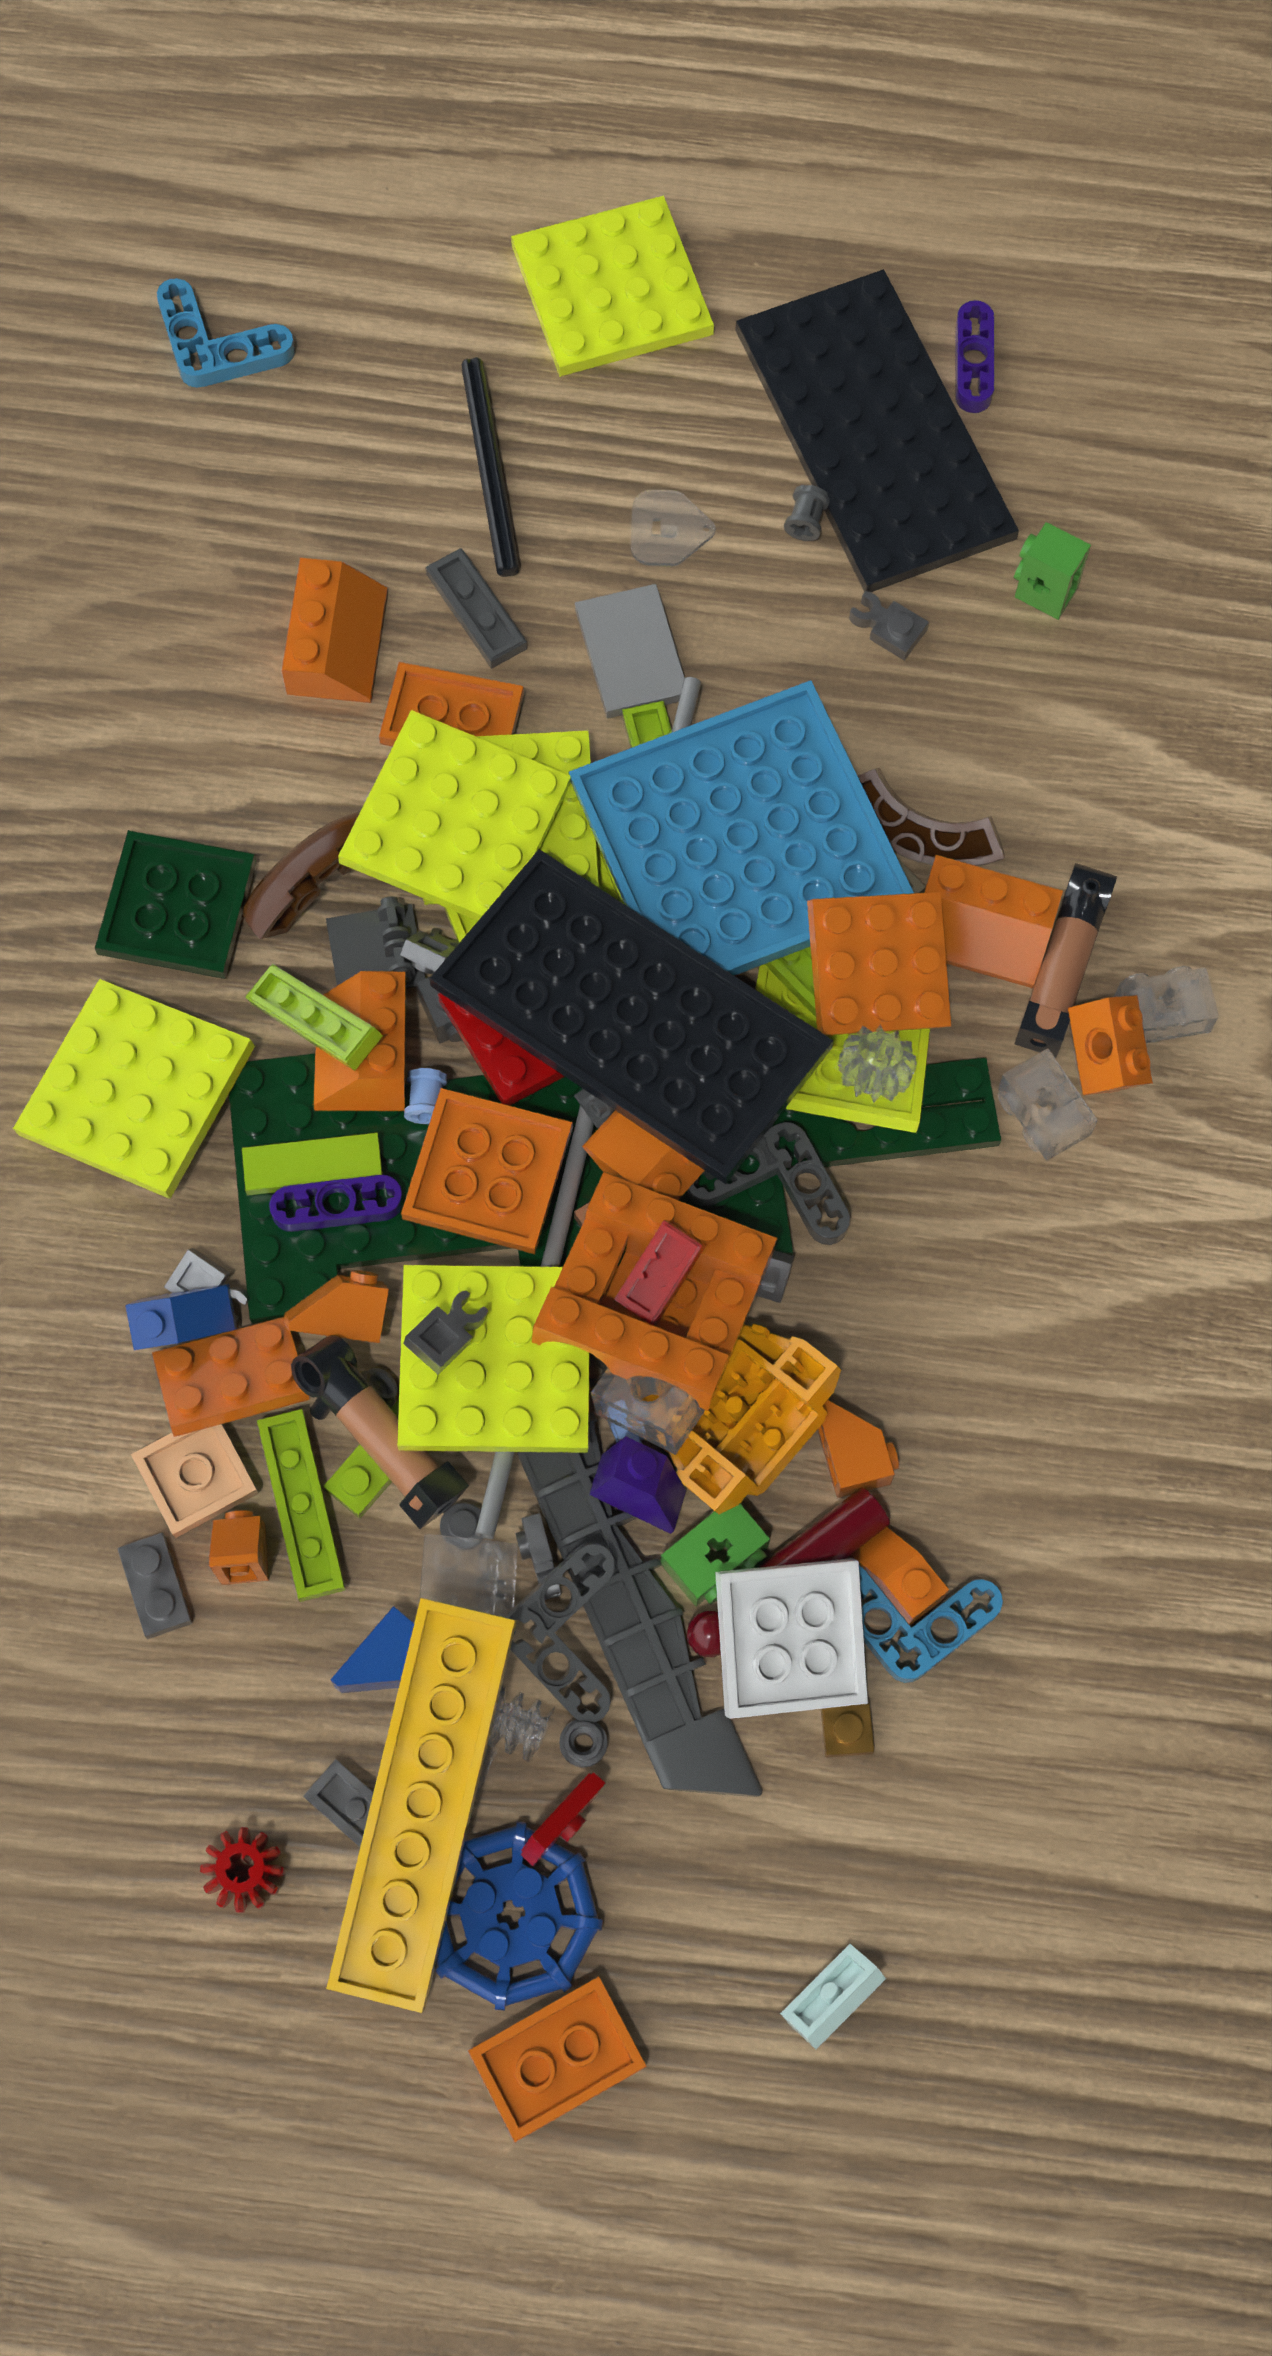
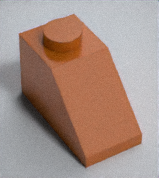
[283,1270,389,1343]
[817,1400,899,1498]
[209,1510,269,1585]
[849,1527,949,1626]

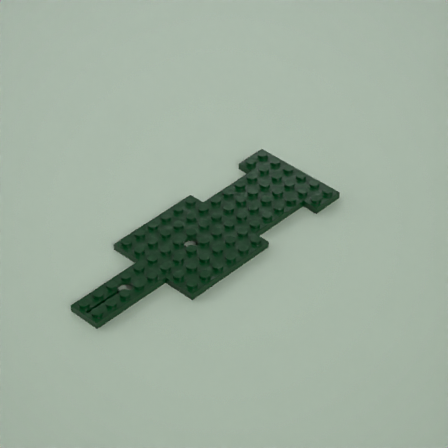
[229,1054,1001,1324]

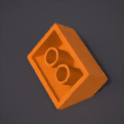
[282,557,388,703]
[924,855,1063,988]
[314,971,406,1111]
[582,1111,705,1200]

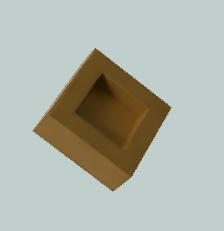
[821,1704,874,1758]

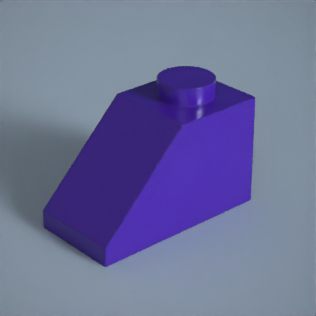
[589,1436,686,1534]

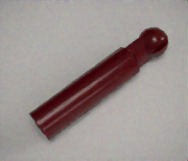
[686,1487,890,1658]

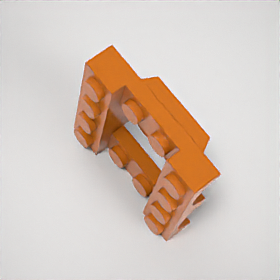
[532,1172,777,1411]

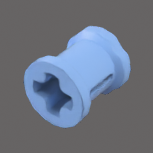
[404,1068,447,1124]

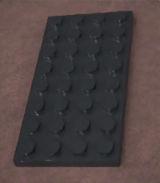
[735,269,1019,592]
[429,849,833,1184]

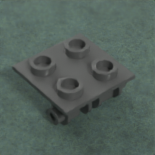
[326,896,425,988]

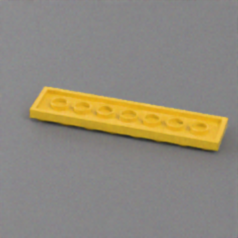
[326,1598,517,2013]

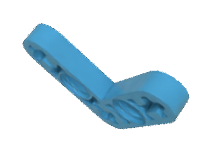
[157,278,295,388]
[859,1565,1003,1683]

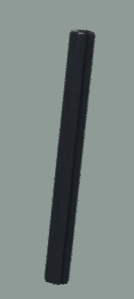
[461,357,519,577]

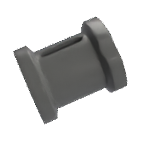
[784,485,830,541]

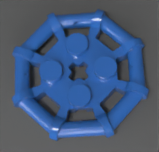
[435,1821,603,2011]

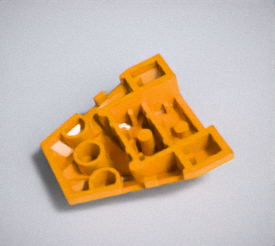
[624,1324,841,1514]

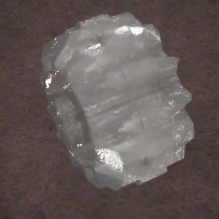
[838,1024,917,1103]

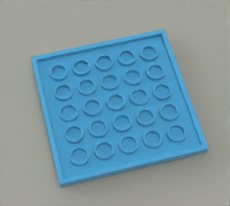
[569,680,914,976]

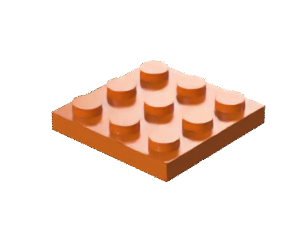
[807,892,951,1036]
[401,1088,573,1254]

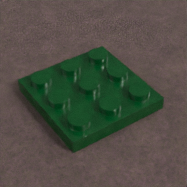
[95,830,257,979]

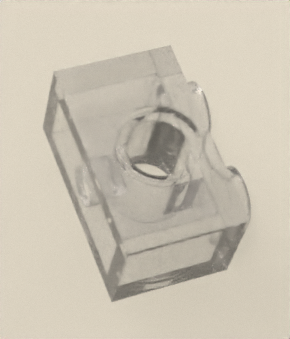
[591,1368,705,1455]

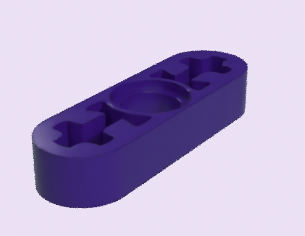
[955,300,994,413]
[269,1175,403,1232]

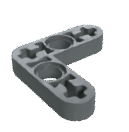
[686,1122,850,1245]
[505,1542,615,1723]

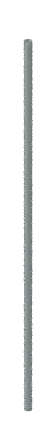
[475,677,701,1539]

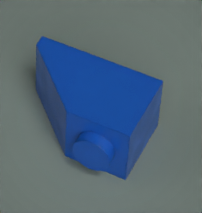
[125,1284,237,1350]
[330,1606,414,1693]

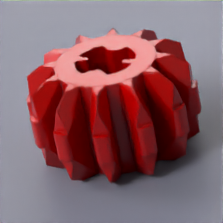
[200,1827,285,1913]

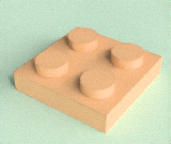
[131,1424,259,1538]

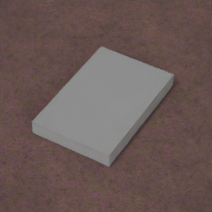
[575,584,685,719]

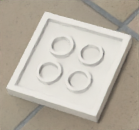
[715,1559,868,1719]

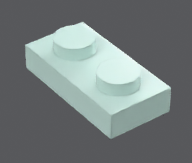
[780,1944,886,2049]

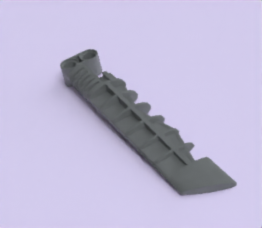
[516,1412,762,1797]

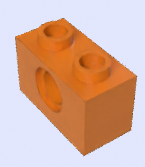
[1068,995,1153,1095]

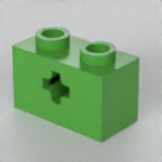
[1014,522,1091,620]
[660,1504,770,1607]

